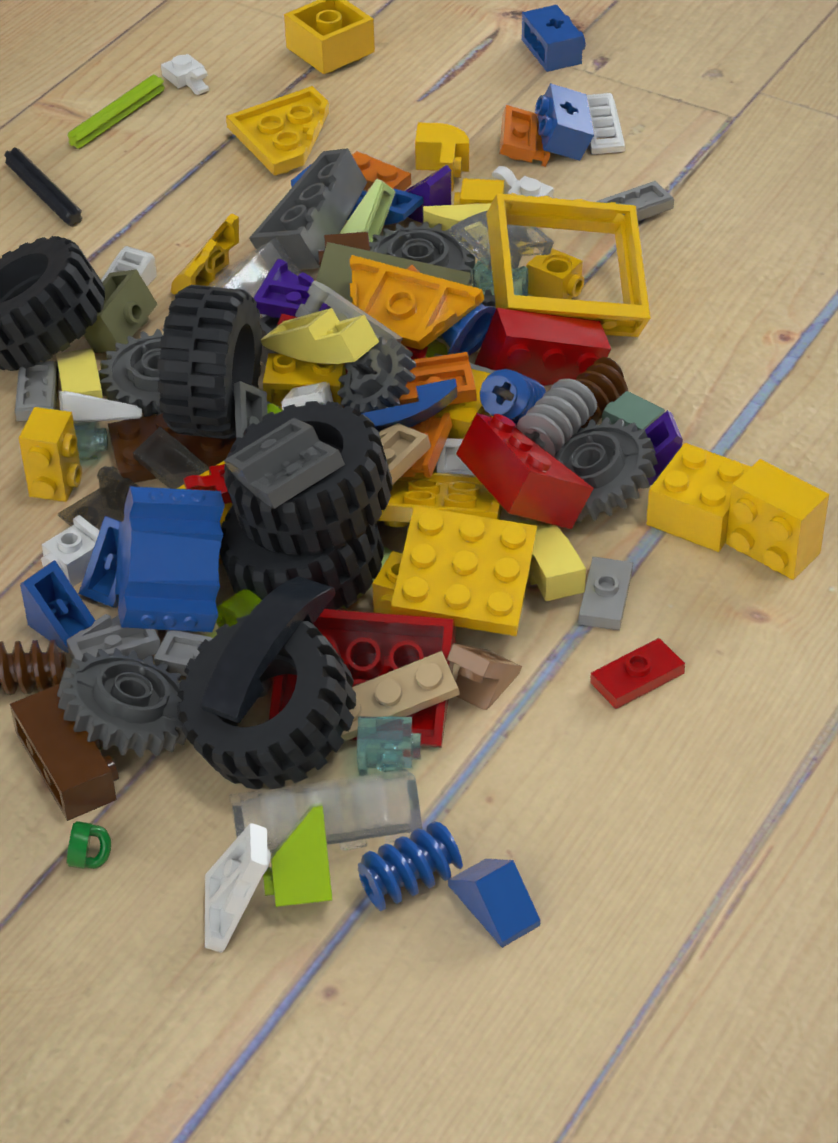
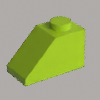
[263,803,332,907]

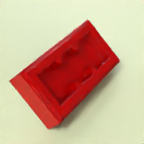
[590,638,685,709]

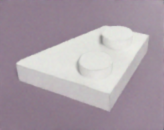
[205,823,271,953]

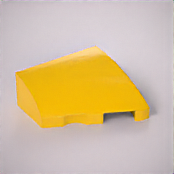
[170,213,239,295]

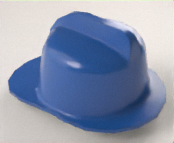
[441,304,496,356]

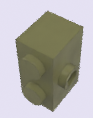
[84,269,158,353]

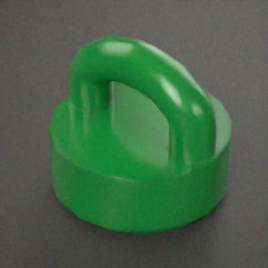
[66,821,111,869]

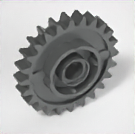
[369,222,475,284]
[98,329,164,417]
[554,417,658,522]
[57,648,186,757]

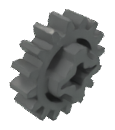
[337,337,416,413]

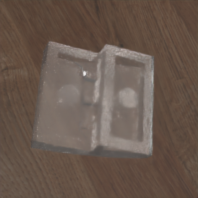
[449,210,554,270]

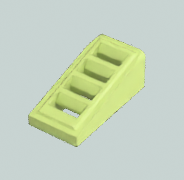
[340,179,396,242]

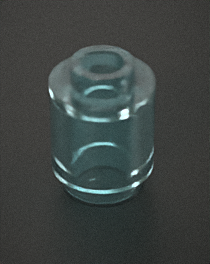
[74,421,108,460]

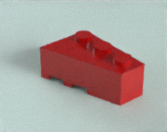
[474,308,611,386]
[456,413,594,529]

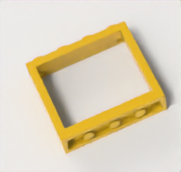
[486,193,651,337]

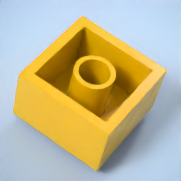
[284,0,375,74]
[646,443,751,552]
[726,459,829,580]

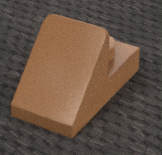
[447,644,522,710]

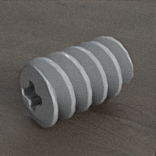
[516,379,597,457]

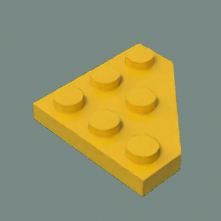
[226,86,329,176]

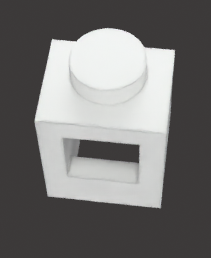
[41,515,99,586]

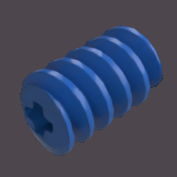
[480,369,546,425]
[358,821,463,912]

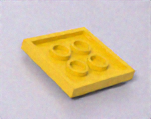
[378,473,503,527]
[390,506,537,636]

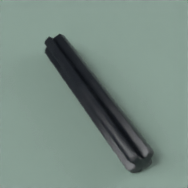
[4,147,83,226]

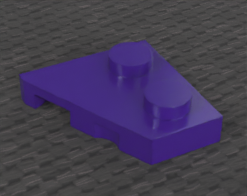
[254,259,331,318]

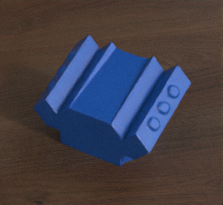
[115,486,225,632]

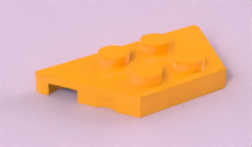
[349,255,484,350]

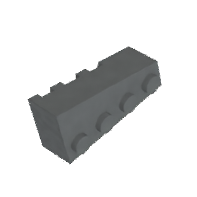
[249,148,367,272]

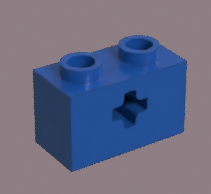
[522,4,586,72]
[535,83,594,161]

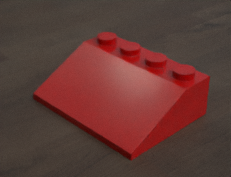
[269,609,457,748]

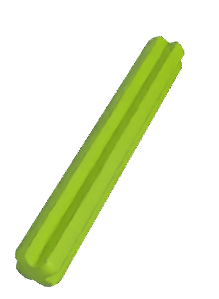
[67,74,165,149]

